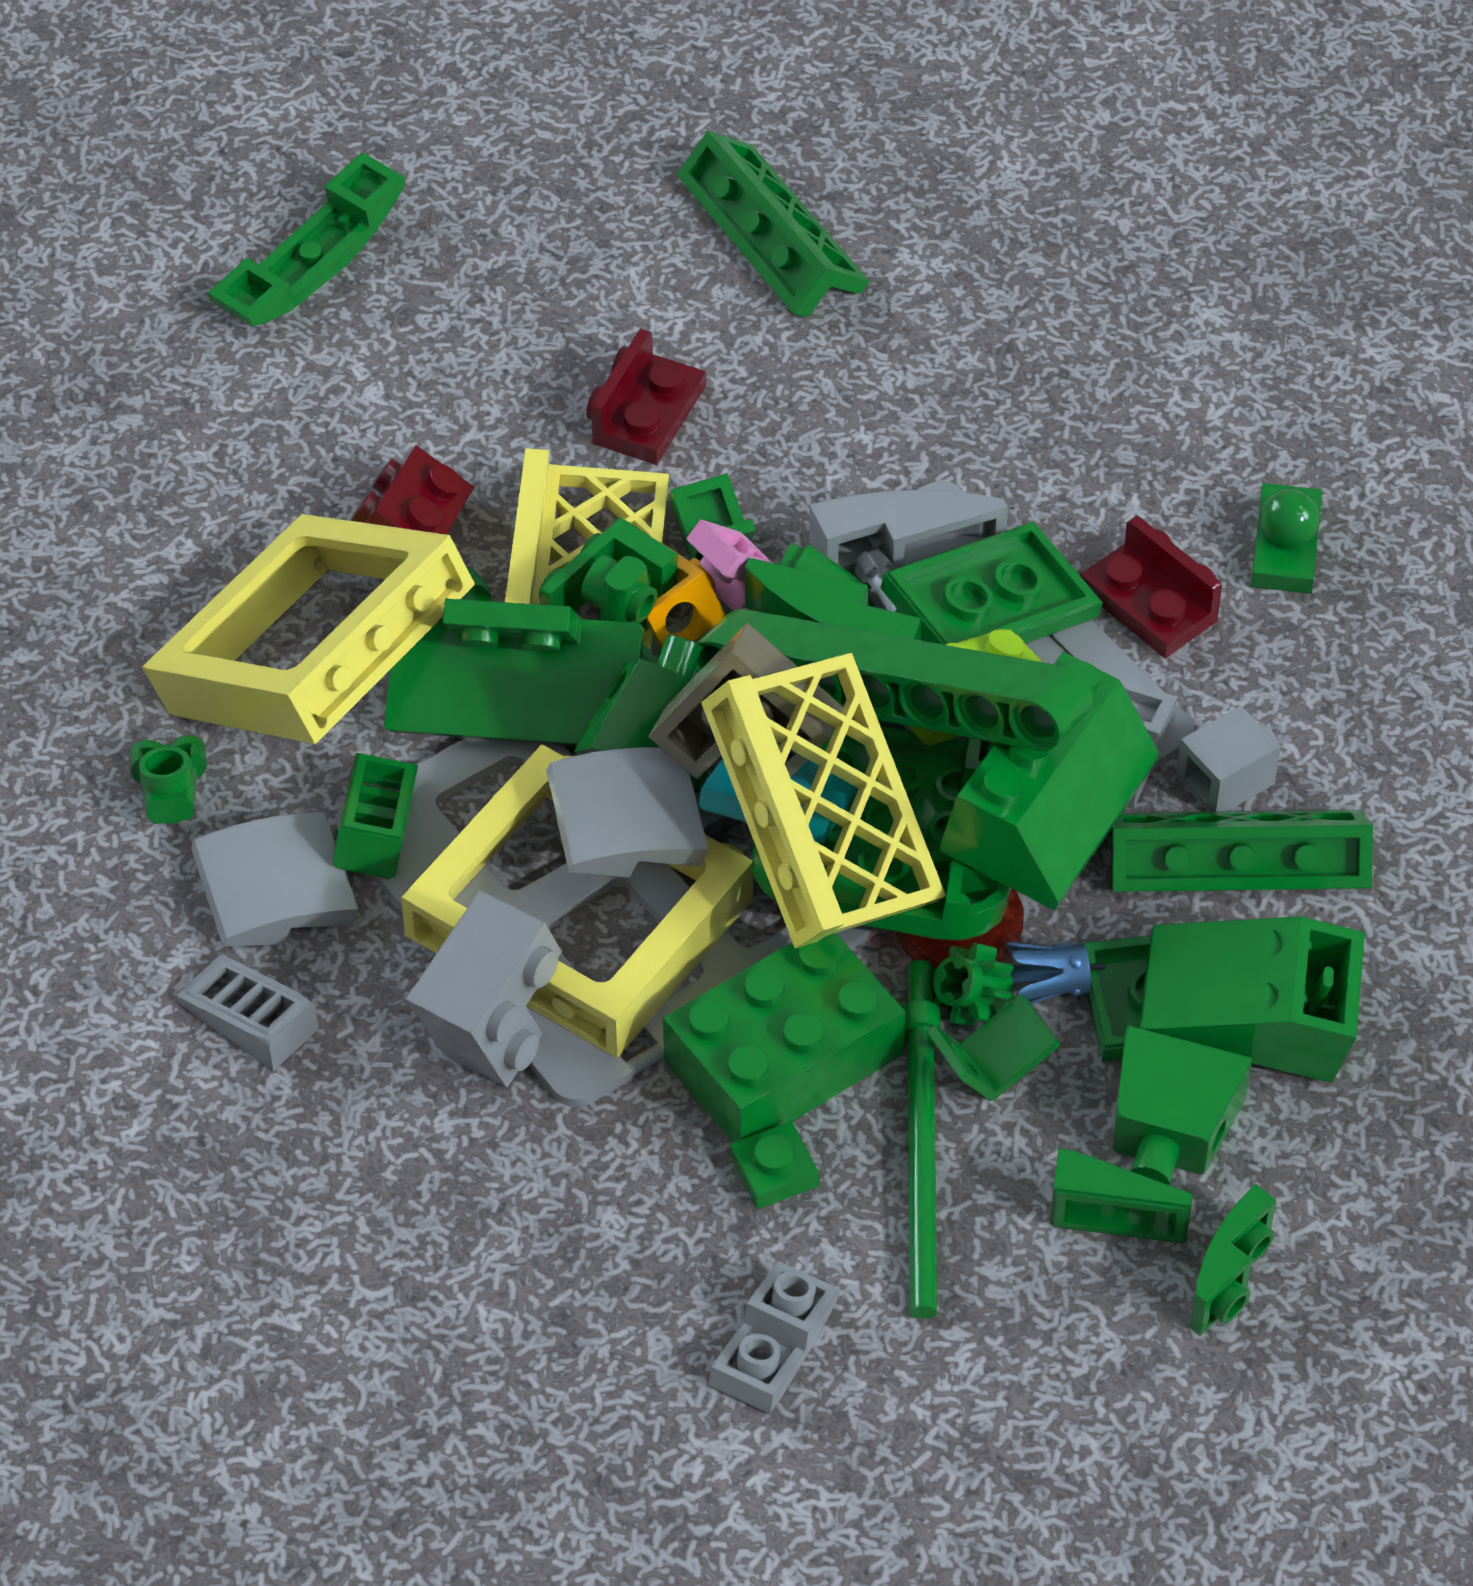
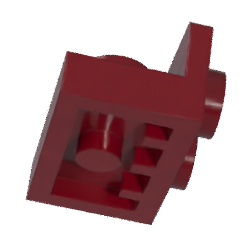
[586,328,706,465]
[1080,516,1222,659]

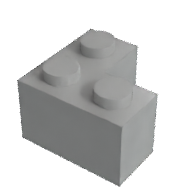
[406,890,562,1088]

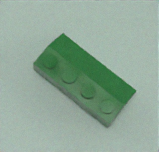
[938,652,1160,911]

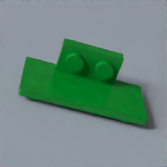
[384,598,645,746]

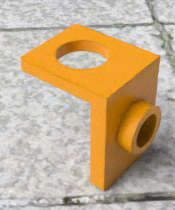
[645,543,726,649]

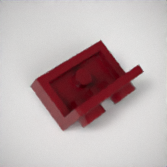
[350,445,474,535]

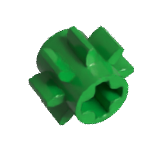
[933,943,1014,1027]

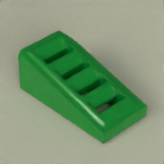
[333,753,418,879]
[1050,1148,1193,1244]

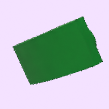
[1190,1184,1276,1336]

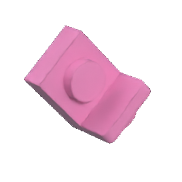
[686,519,772,611]

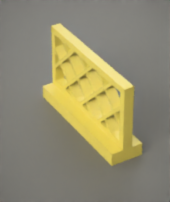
[505,448,669,659]
[701,653,946,948]

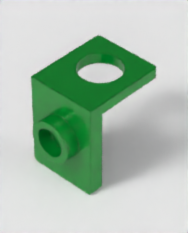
[927,994,1060,1101]

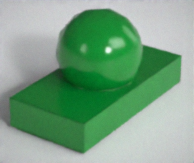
[1251,483,1323,594]

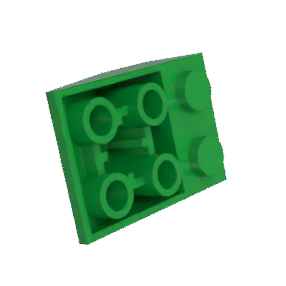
[1139,916,1365,1083]

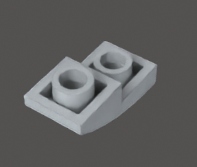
[708,1261,840,1414]

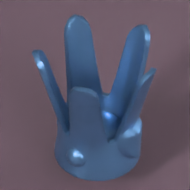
[1005,942,1106,1004]

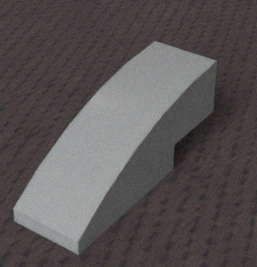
[809,490,1008,573]

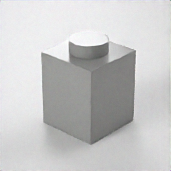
[1176,705,1281,812]

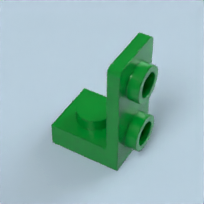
[538,517,678,611]

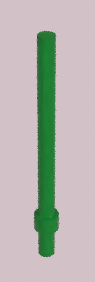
[902,960,941,1318]

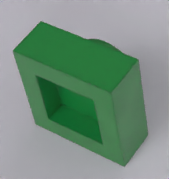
[730,1121,819,1209]

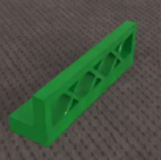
[676,130,870,317]
[1107,810,1373,892]

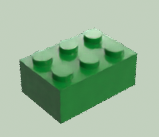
[663,933,905,1142]

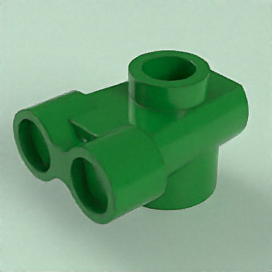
[581,555,658,632]
[130,735,207,824]

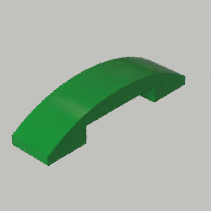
[208,152,406,327]

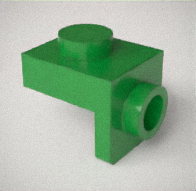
[668,473,756,560]

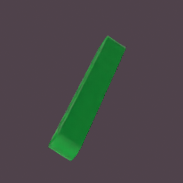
[695,609,1093,751]

